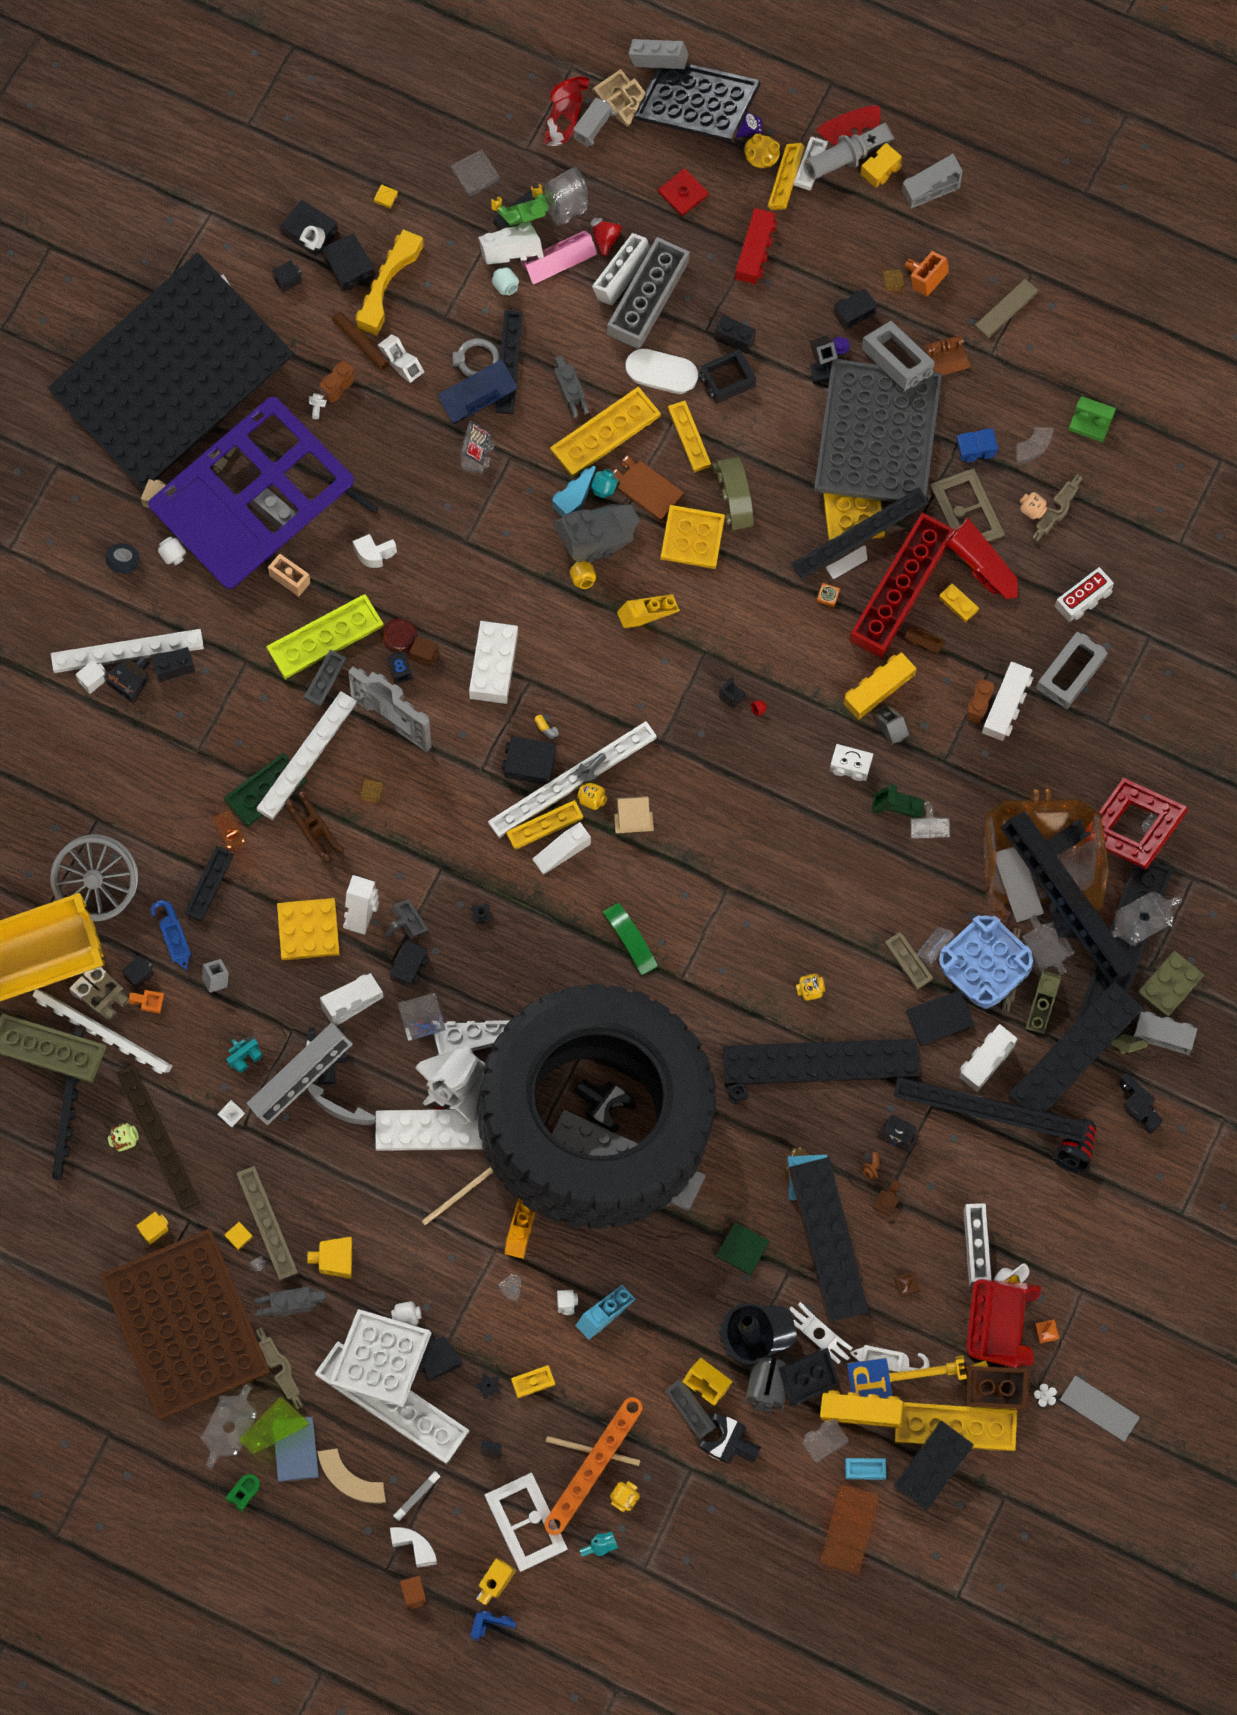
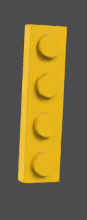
[768,143,805,210]
[668,401,711,473]
[506,800,583,850]

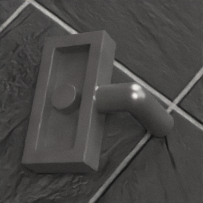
[384,899,428,939]

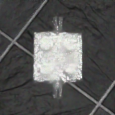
[1022,915,1074,975]

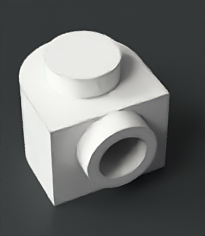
[299,226,325,250]
[557,1290,578,1315]

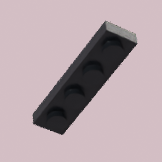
[184,846,234,922]

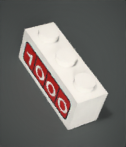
[1055,567,1114,623]

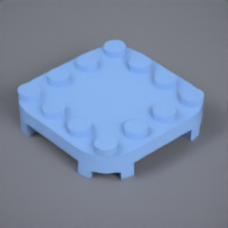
[939,915,1033,1009]

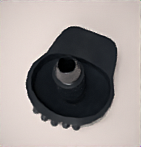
[719,1303,797,1367]

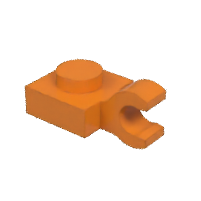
[129,990,164,1014]

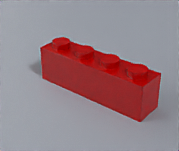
[735,208,778,284]

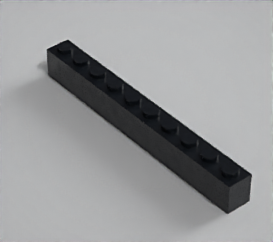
[1000,811,1136,984]

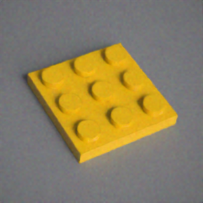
[823,493,885,541]
[660,505,725,569]
[277,898,340,960]

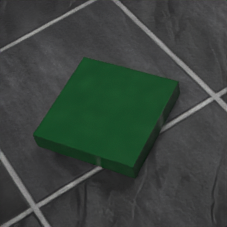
[716,1222,770,1276]

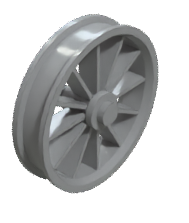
[50,834,138,921]

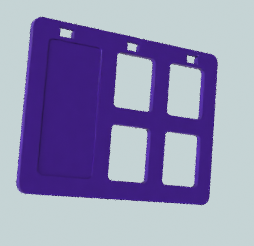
[148,397,354,589]

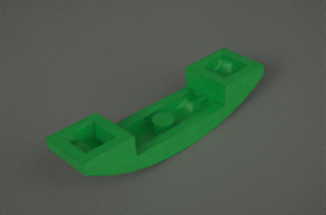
[602,903,658,976]

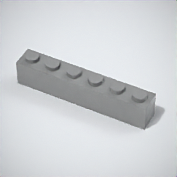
[247,1022,353,1125]

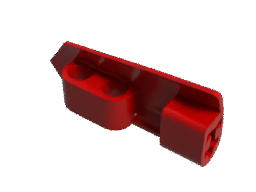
[945,518,1018,599]

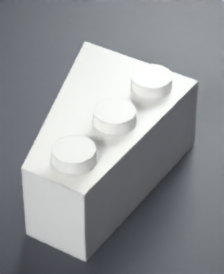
[320,973,383,1026]

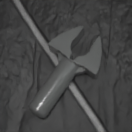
[577,753,606,784]

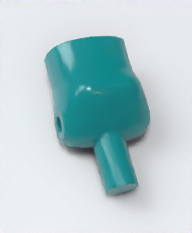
[579,1531,618,1557]

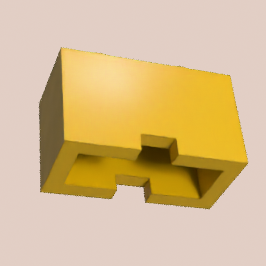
[860,143,902,188]
[682,1358,733,1406]

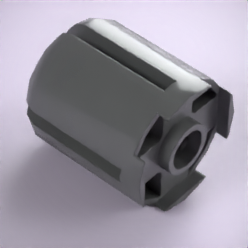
[744,1357,787,1413]

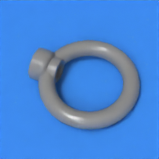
[452,338,500,377]

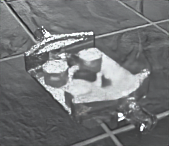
[1111,891,1182,946]
[200,1384,257,1469]

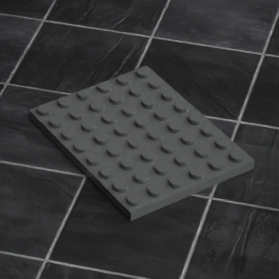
[814,359,942,507]

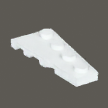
[431,1020,510,1055]

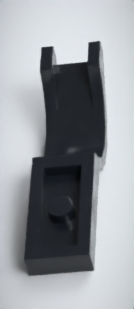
[1029,818,1091,871]

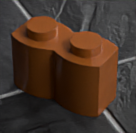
[320,361,355,403]
[966,679,994,724]

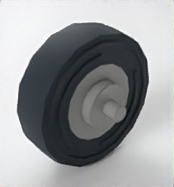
[105,543,139,573]

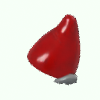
[591,217,622,256]

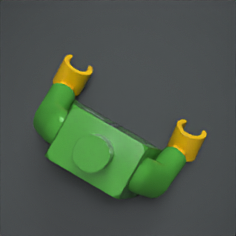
[491,184,549,226]

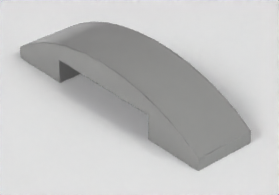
[306,1083,376,1125]

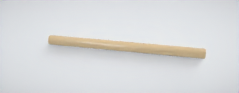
[421,1167,493,1225]
[546,1436,640,1466]

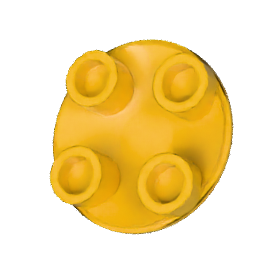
[744,134,780,168]

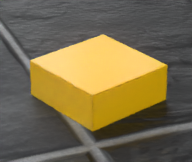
[225,1222,253,1250]

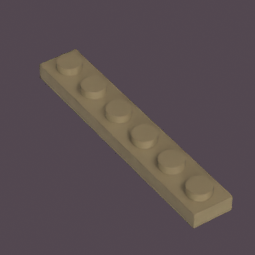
[236,1166,298,1282]

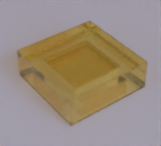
[883,269,904,290]
[360,779,383,802]

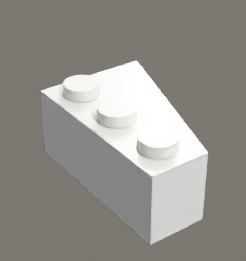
[478,222,544,265]
[343,875,379,935]
[959,1024,1018,1092]

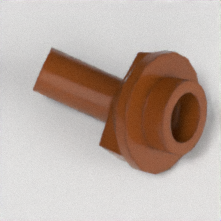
[862,1152,879,1180]

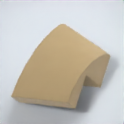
[592,69,646,126]

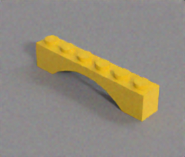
[355,229,424,336]

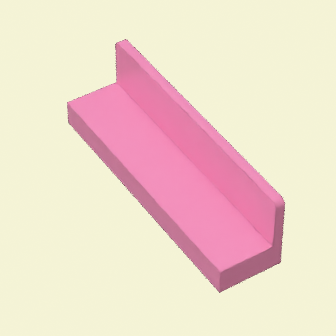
[520,230,597,284]

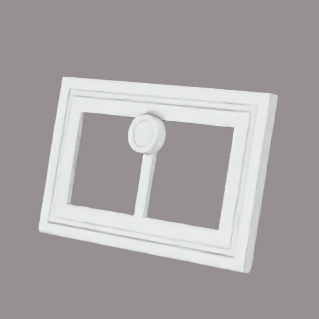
[484,1473,568,1572]

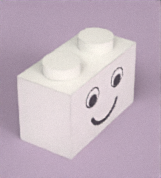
[830,744,873,781]

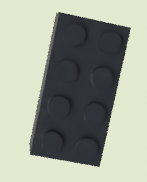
[893,1420,974,1510]

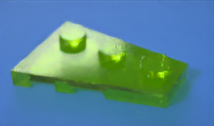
[239,1396,310,1455]

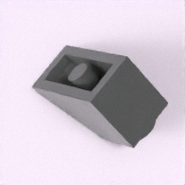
[871,704,909,743]

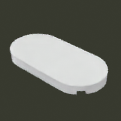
[626,349,698,394]

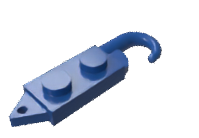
[151,900,191,970]

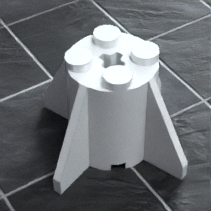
[415,1047,485,1122]

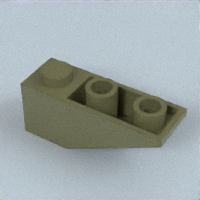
[1025,970,1061,1034]

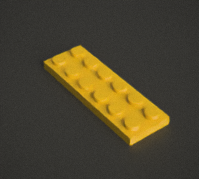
[550,387,661,478]
[895,1402,1017,1452]

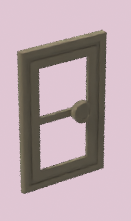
[930,468,1005,542]

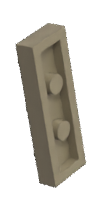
[884,932,933,990]

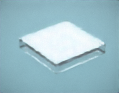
[451,149,500,196]

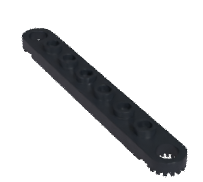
[52,1028,84,1180]

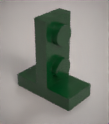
[872,784,924,819]

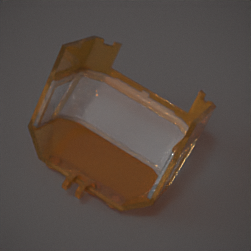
[983,789,1109,920]

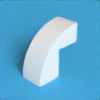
[378,335,424,383]
[390,1527,437,1568]

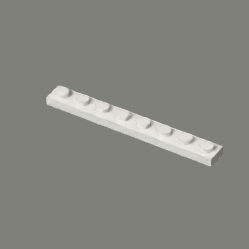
[51,629,204,673]
[257,692,357,820]
[32,989,173,1074]

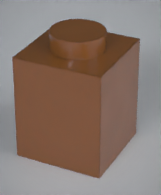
[400,1576,426,1609]

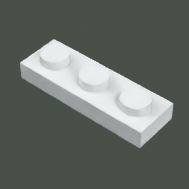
[794,136,828,191]

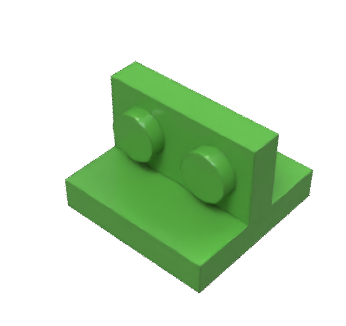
[1068,396,1116,443]

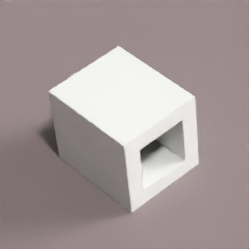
[75,660,106,694]

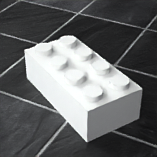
[469,621,518,704]

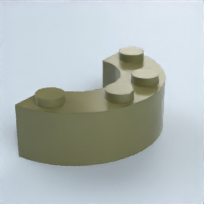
[712,456,754,531]

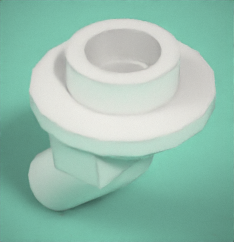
[309,393,327,420]

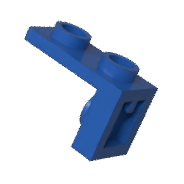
[470,1611,516,1641]

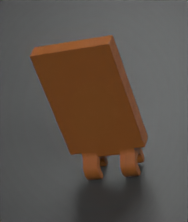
[613,455,684,522]

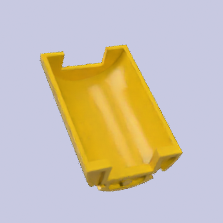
[0,893,105,1002]

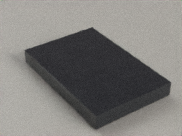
[906,990,975,1046]
[778,1348,840,1406]

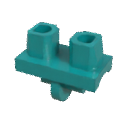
[226,1038,262,1073]

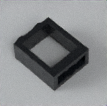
[698,349,756,404]

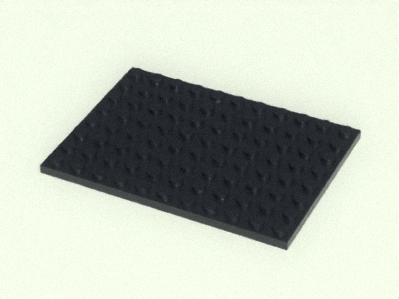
[48,252,295,492]

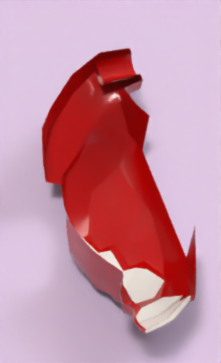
[544,76,590,146]

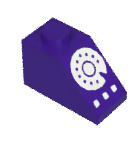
[735,112,763,138]

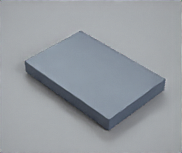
[273,1417,319,1482]

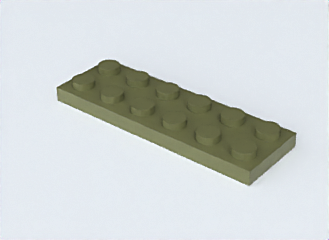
[0,1013,107,1083]

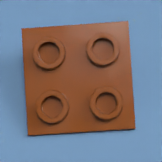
[924,335,971,376]

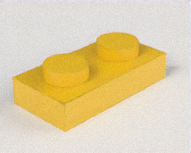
[939,584,979,623]
[511,1365,555,1398]

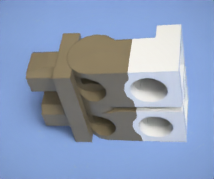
[69,967,129,1021]

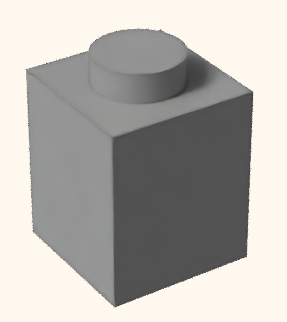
[202,959,229,993]

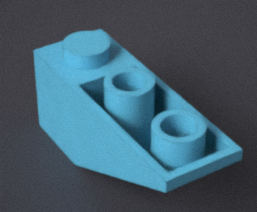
[552,466,596,517]
[575,1285,635,1340]

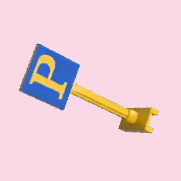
[847,1355,967,1399]

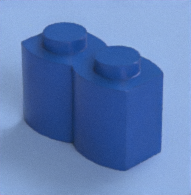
[956,429,998,462]

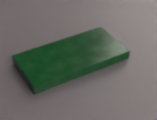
[223,752,307,828]

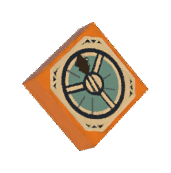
[816,583,840,607]

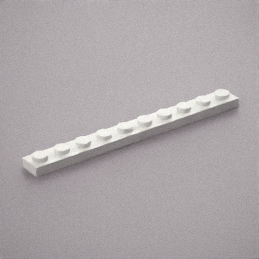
[488,721,657,838]

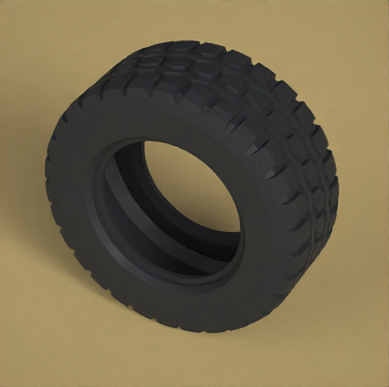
[477,984,716,1229]

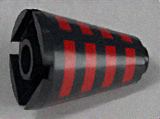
[1052,1118,1097,1174]

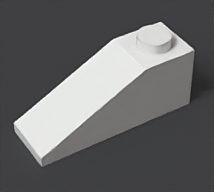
[532,822,591,875]

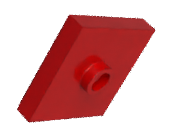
[658,168,709,217]

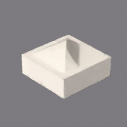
[218,1100,245,1127]

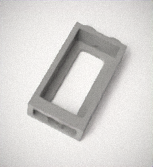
[862,321,934,390]
[1036,632,1108,710]

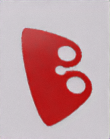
[817,105,880,146]

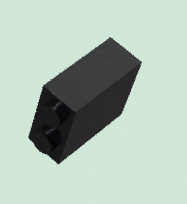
[280,199,338,257]
[321,233,375,292]
[501,736,556,785]

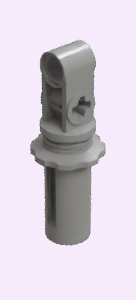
[804,123,895,180]

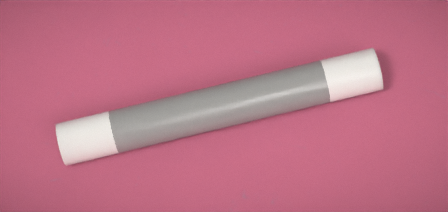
[393,1471,440,1521]

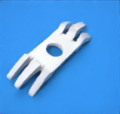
[789,1302,852,1364]

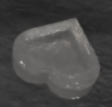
[497,1274,521,1301]

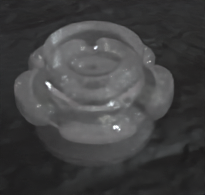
[248,1256,267,1273]

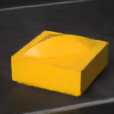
[374,184,398,209]

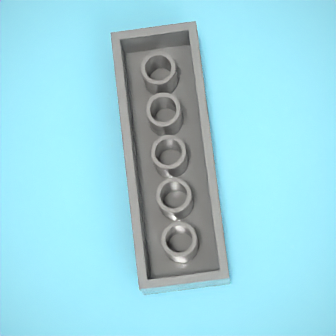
[607,237,690,349]

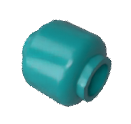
[591,469,618,498]

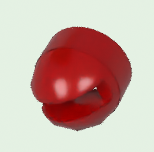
[750,700,767,716]

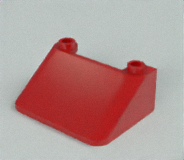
[966,1279,1041,1368]

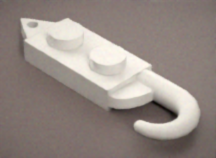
[850,1345,930,1373]

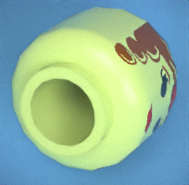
[108,1123,139,1151]

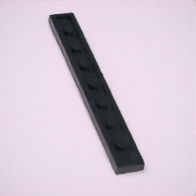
[791,487,929,580]

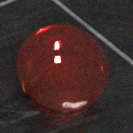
[382,618,418,652]

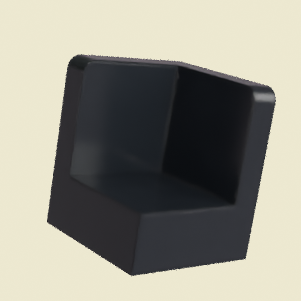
[719,677,746,709]

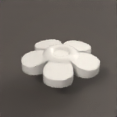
[1034,1384,1057,1407]

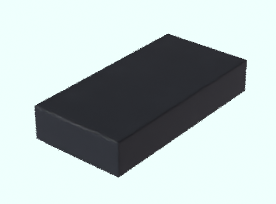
[481,1440,502,1459]

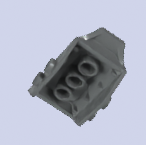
[551,504,640,563]

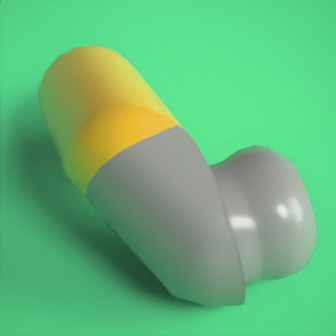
[534,715,559,739]

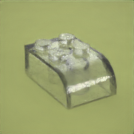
[545,166,588,226]

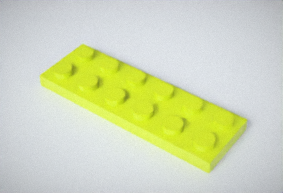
[266,594,384,679]

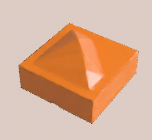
[1035,1319,1059,1344]

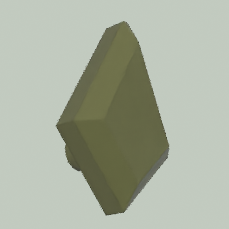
[1111,1034,1148,1054]

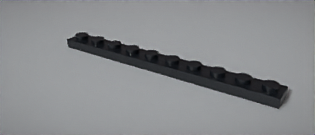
[894,1077,1089,1142]

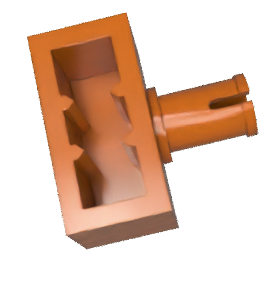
[904,251,949,297]

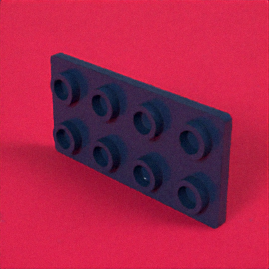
[438,360,518,424]

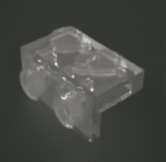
[802,1419,849,1464]

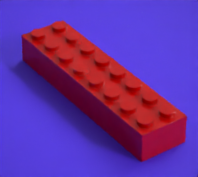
[849,513,955,659]

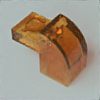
[212,810,246,850]

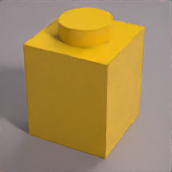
[136,1212,169,1245]

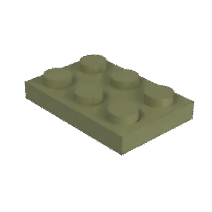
[1137,950,1204,1017]

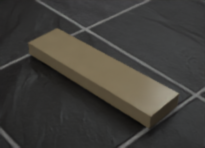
[974,279,1038,339]

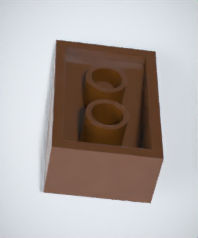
[966,1366,1031,1411]

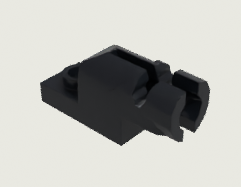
[1119,1073,1163,1134]

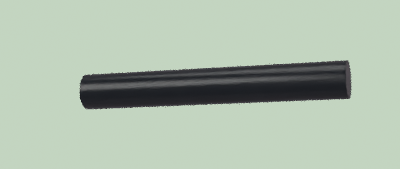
[330,477,379,514]

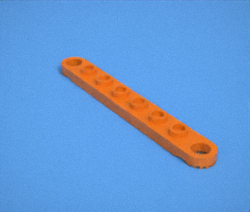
[544,1397,642,1536]

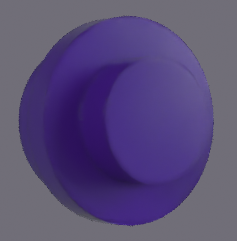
[833,337,850,355]

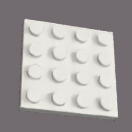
[329,1309,431,1407]

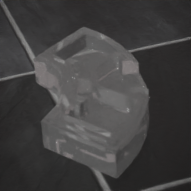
[1016,427,1053,463]

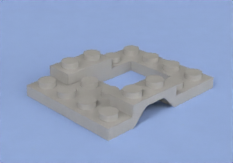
[348,667,431,752]

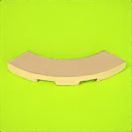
[318,1448,386,1504]

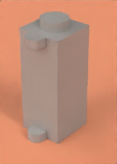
[573,97,616,147]

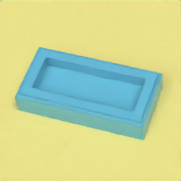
[845,1458,886,1480]

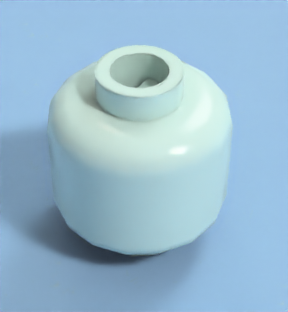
[492,268,519,295]

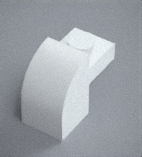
[353,534,397,568]

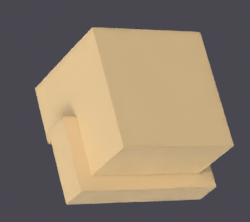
[614,796,654,833]

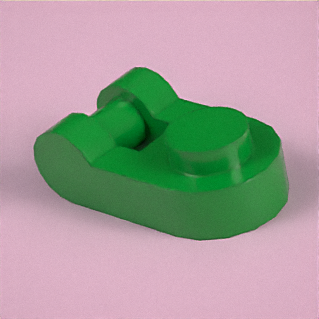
[225,1474,260,1512]

